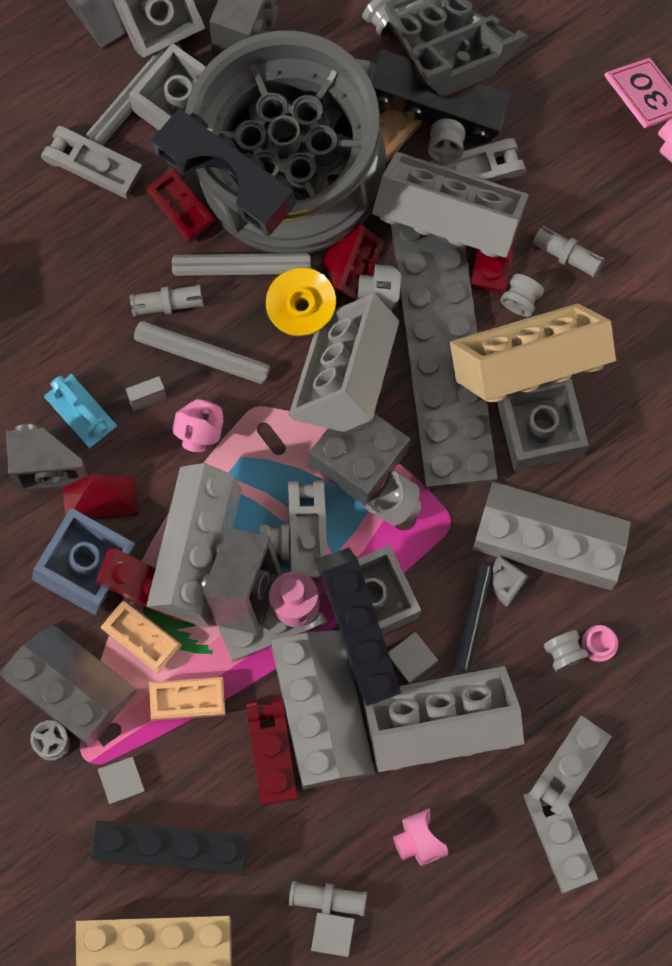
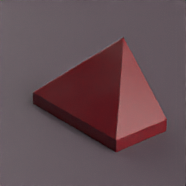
[322,225,384,302]
[62,474,138,520]

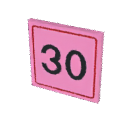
[604,58,672,129]

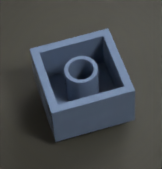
[32,508,135,616]

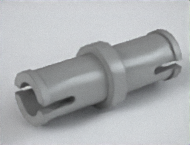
[533,225,605,278]
[130,284,204,317]
[289,881,367,917]

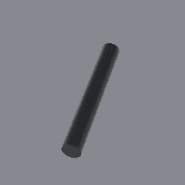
[455,564,493,673]

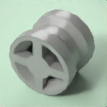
[362,0,394,37]
[428,119,465,163]
[500,274,545,317]
[260,524,289,561]
[543,630,589,672]
[30,720,70,761]

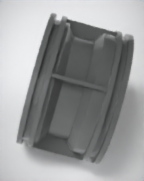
[185,31,387,253]

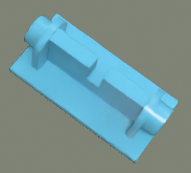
[44,374,117,449]

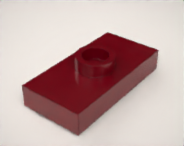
[146,168,217,244]

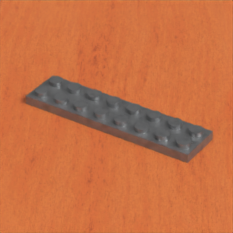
[391,223,498,490]

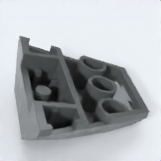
[385,0,528,98]

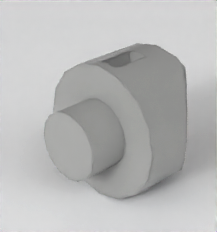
[358,264,401,311]
[366,470,421,526]

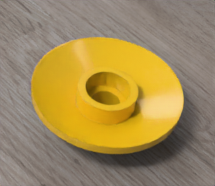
[266,268,336,336]

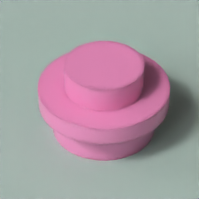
[581,625,618,662]

